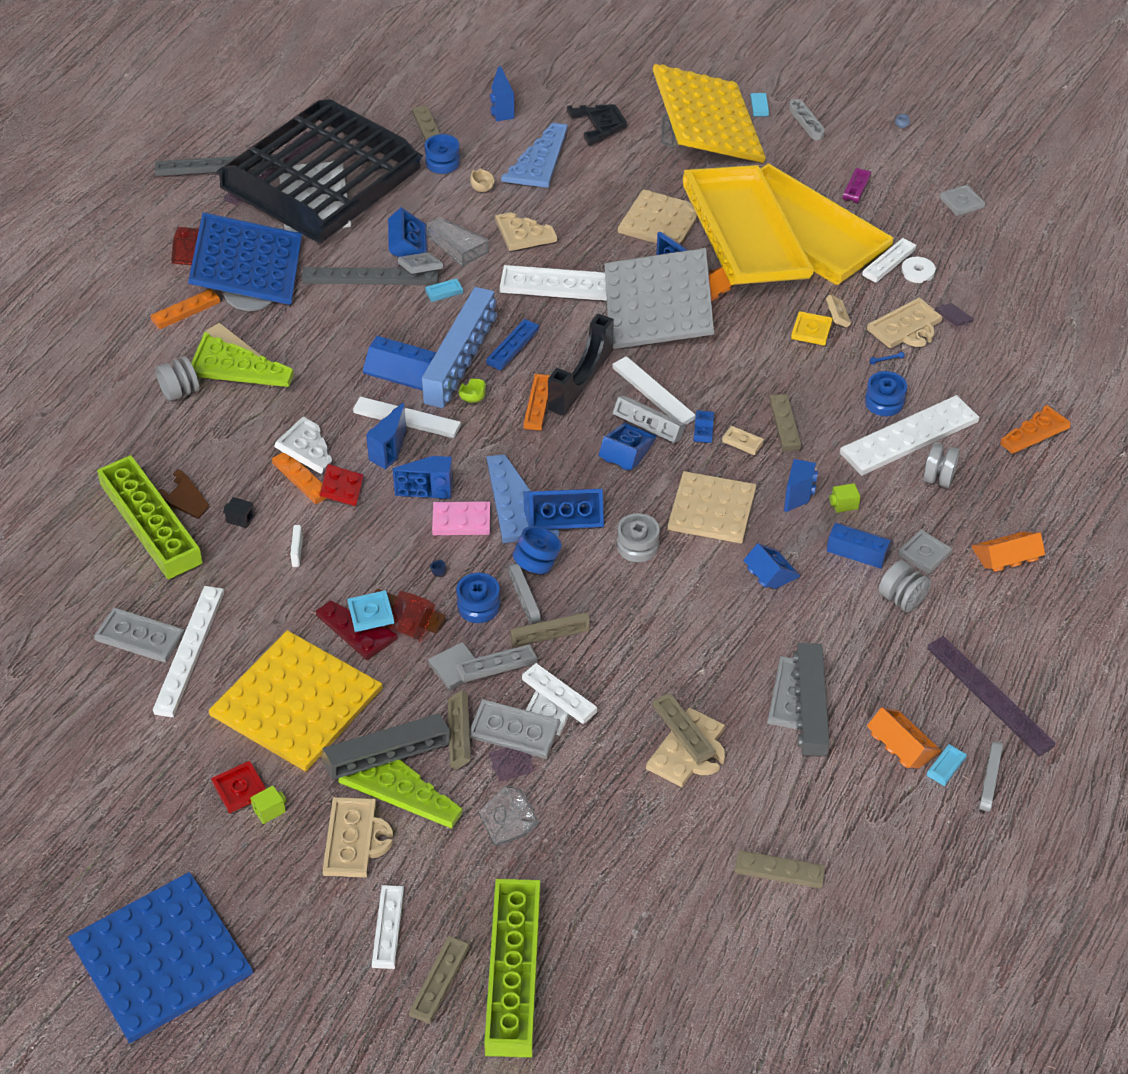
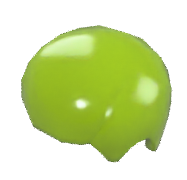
[458,379,486,403]

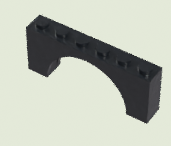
[548,313,614,416]

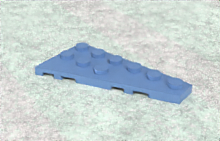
[501,123,568,188]
[486,454,559,543]

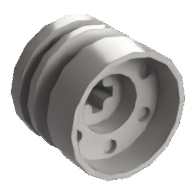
[155,356,199,402]
[878,560,931,613]

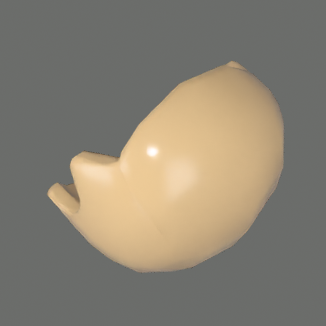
[470,168,495,192]

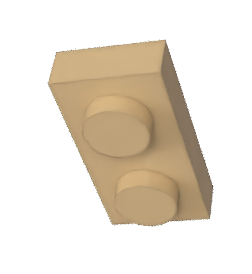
[826,294,851,328]
[722,426,764,455]

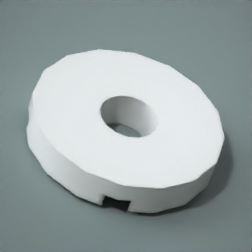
[901,257,936,283]

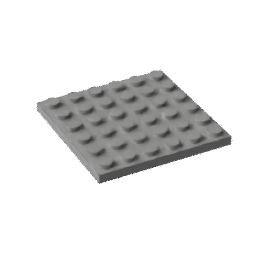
[604,248,715,349]

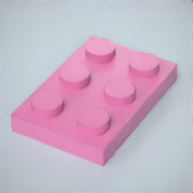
[432,502,490,535]

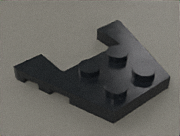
[567,104,627,146]

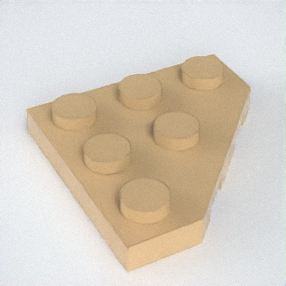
[495,212,557,251]

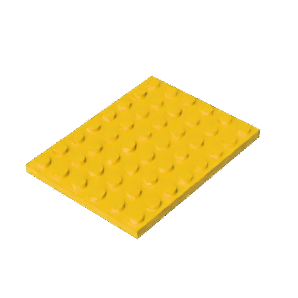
[652,64,766,163]

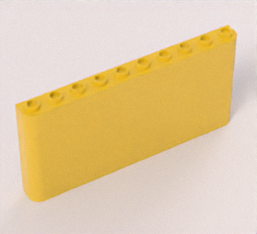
[760,163,894,285]
[683,165,814,285]

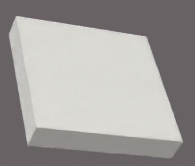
[526,690,570,736]

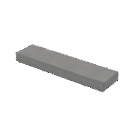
[456,644,538,682]

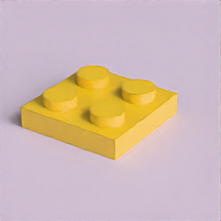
[791,311,833,346]

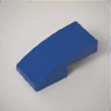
[694,410,714,443]

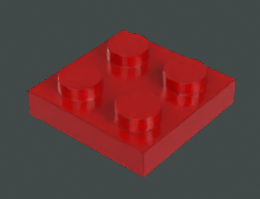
[319,464,363,506]
[211,761,266,814]

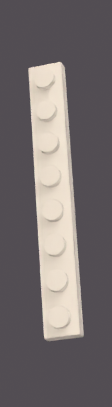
[153,586,224,718]

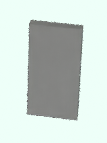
[94,607,185,663]
[767,656,799,729]
[469,699,560,759]

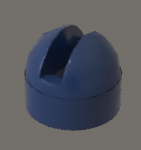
[430,560,446,577]

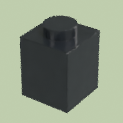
[223,497,255,529]

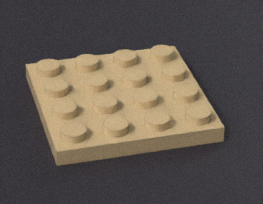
[618,189,698,244]
[668,471,757,544]

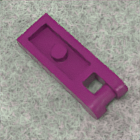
[842,168,871,204]

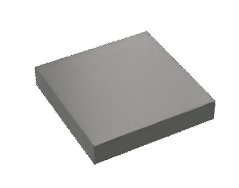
[939,184,985,216]
[398,252,443,274]
[898,530,952,574]
[428,642,475,690]

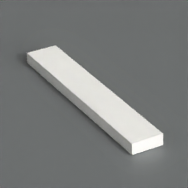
[613,356,696,425]
[353,397,461,438]

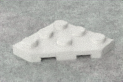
[274,417,332,474]

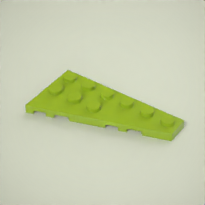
[191,332,294,387]
[338,760,462,829]

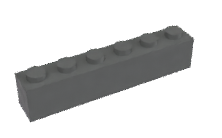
[793,643,829,756]
[322,713,450,780]

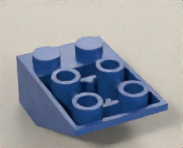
[366,403,406,470]
[393,456,453,499]

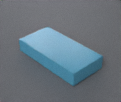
[750,93,769,117]
[425,278,463,302]
[926,744,967,786]

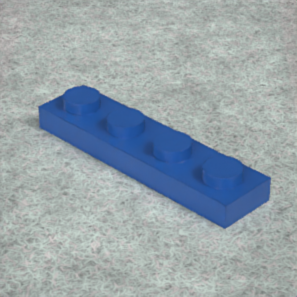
[486,319,539,370]

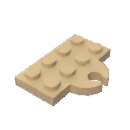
[867,298,943,349]
[646,707,725,787]
[322,797,393,877]

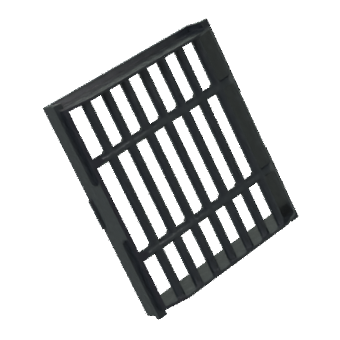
[217,99,423,244]

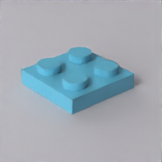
[347,590,394,632]

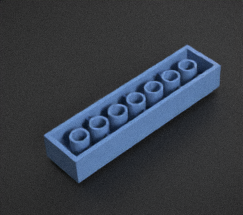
[422,287,497,409]

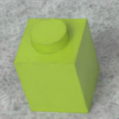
[829,483,860,513]
[250,786,286,824]

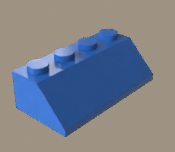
[363,336,437,391]
[523,489,604,529]

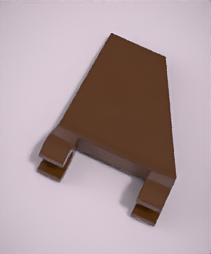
[158,469,209,520]

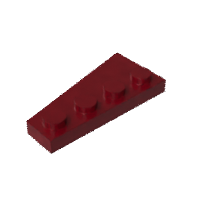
[316,601,398,661]

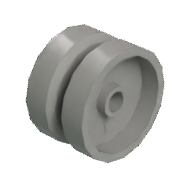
[923,442,960,488]
[617,513,660,562]

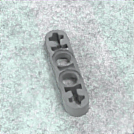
[789,99,825,140]
[508,563,541,625]
[979,741,1003,812]

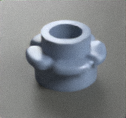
[895,114,910,128]

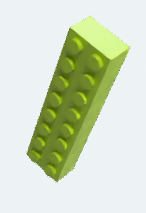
[97,455,203,580]
[484,879,540,1058]

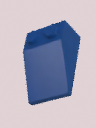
[489,66,514,122]
[598,422,657,470]

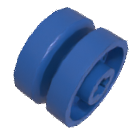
[424,134,460,174]
[865,371,907,417]
[512,526,562,574]
[456,572,500,623]

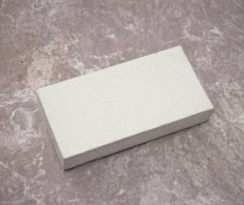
[290,525,303,567]

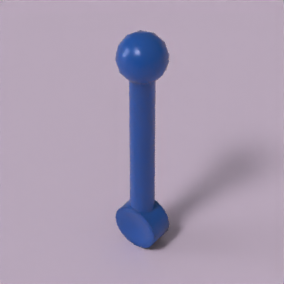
[870,352,905,365]

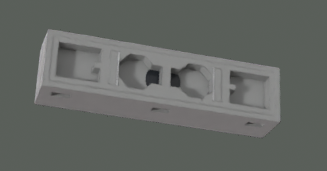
[612,396,686,443]

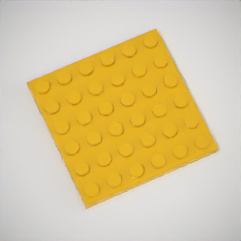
[209,630,383,772]

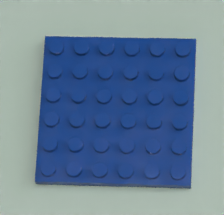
[188,212,302,305]
[68,872,253,1044]

